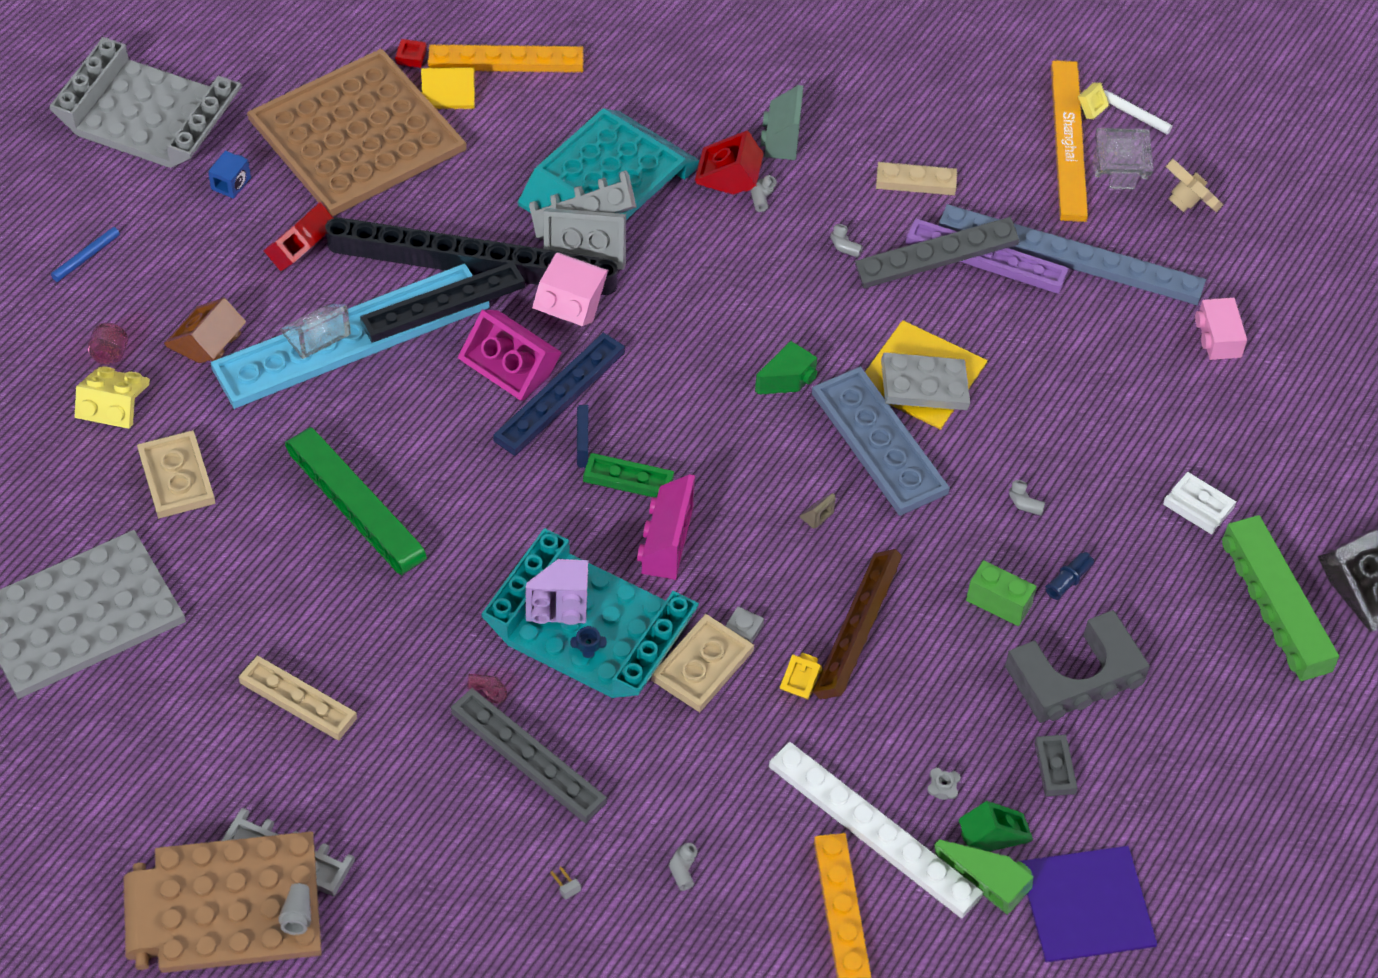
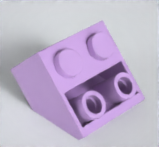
[526,559,588,625]

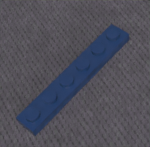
[493,332,625,456]

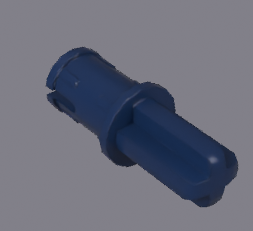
[1045,552,1094,600]

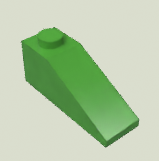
[935,839,1033,915]

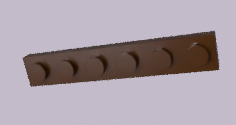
[813,549,902,700]

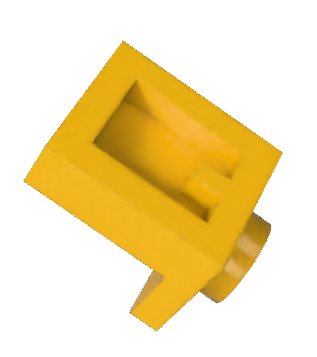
[779,653,823,700]

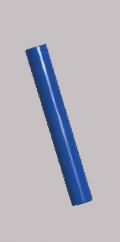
[51,227,120,282]

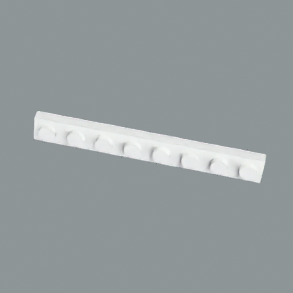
[769,742,983,919]

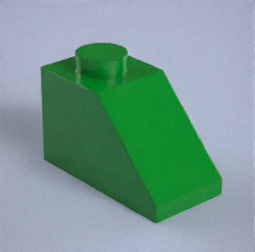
[755,341,818,395]
[958,801,1033,852]

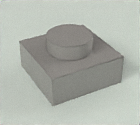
[726,606,764,643]

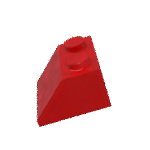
[695,130,764,195]

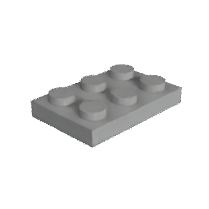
[543,208,626,269]
[881,352,970,410]

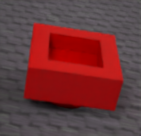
[395,39,427,68]

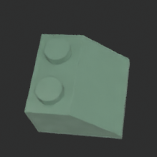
[760,85,803,160]

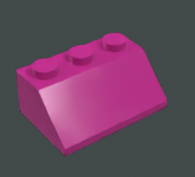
[457,309,562,401]
[637,474,695,580]

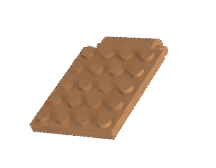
[123,831,322,973]

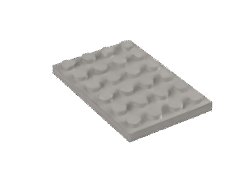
[0,530,186,699]

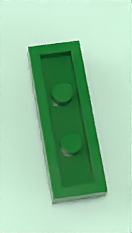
[583,453,674,497]

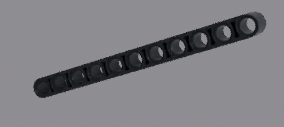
[325,217,618,295]

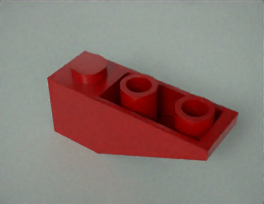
[263,202,333,271]

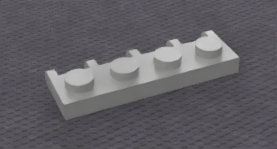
[529,170,637,239]
[222,808,355,897]

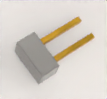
[550,866,581,900]

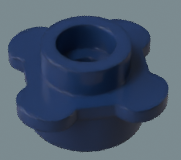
[570,626,607,658]

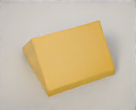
[421,67,475,109]

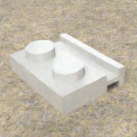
[1163,472,1236,534]

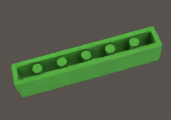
[1222,515,1339,682]

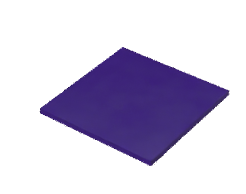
[1020,846,1157,963]

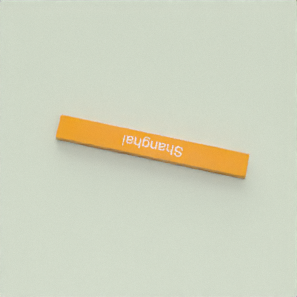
[1051,61,1088,222]

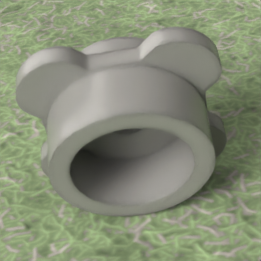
[927,768,961,800]

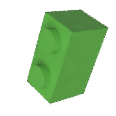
[966,560,1037,626]

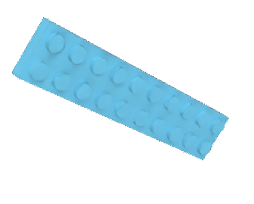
[210,263,489,409]

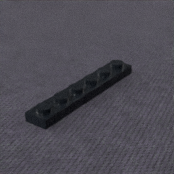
[360,262,525,343]

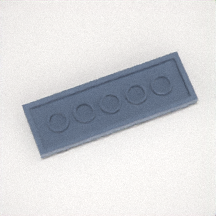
[812,366,950,516]

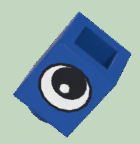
[208,150,251,199]

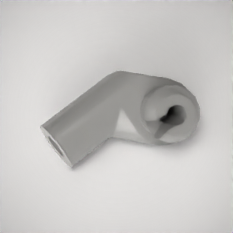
[751,175,777,212]
[830,224,863,258]
[1009,480,1045,516]
[669,842,698,891]

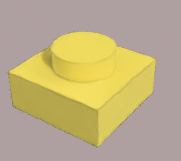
[1078,83,1109,119]

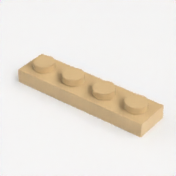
[239,655,357,741]

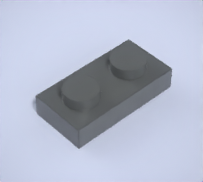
[1034,735,1077,797]

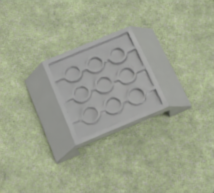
[49,37,242,168]

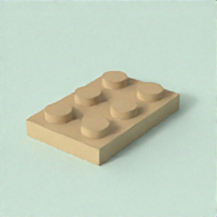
[137,430,216,519]
[651,614,754,712]

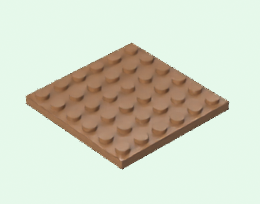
[247,48,467,217]

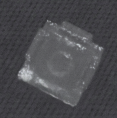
[1093,128,1153,189]

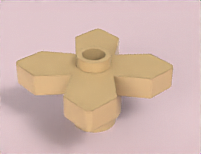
[1165,159,1223,212]

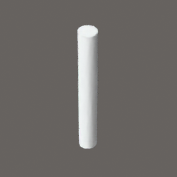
[1104,90,1172,134]

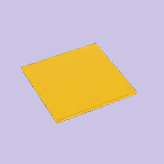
[865,320,988,430]

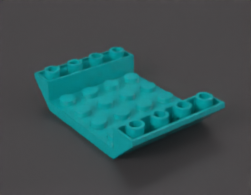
[518,108,700,220]
[481,528,699,698]

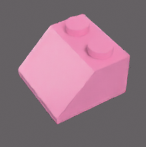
[532,253,608,326]

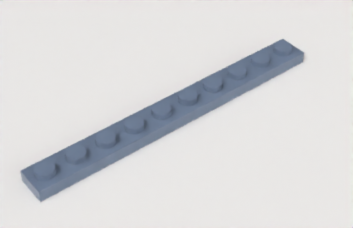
[939,204,1206,305]

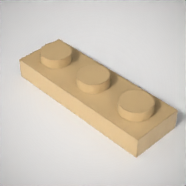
[876,162,957,195]

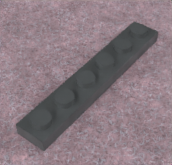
[855,217,1019,289]
[451,688,607,824]

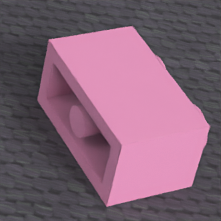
[1195,297,1247,360]

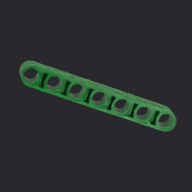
[285,427,427,576]

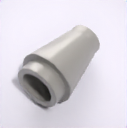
[278,883,311,935]

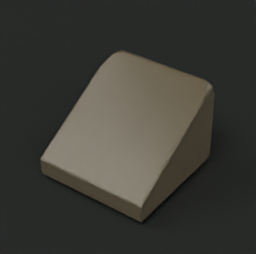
[800,493,836,529]

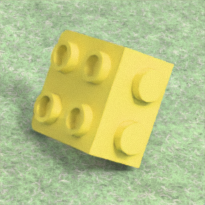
[74,366,150,429]

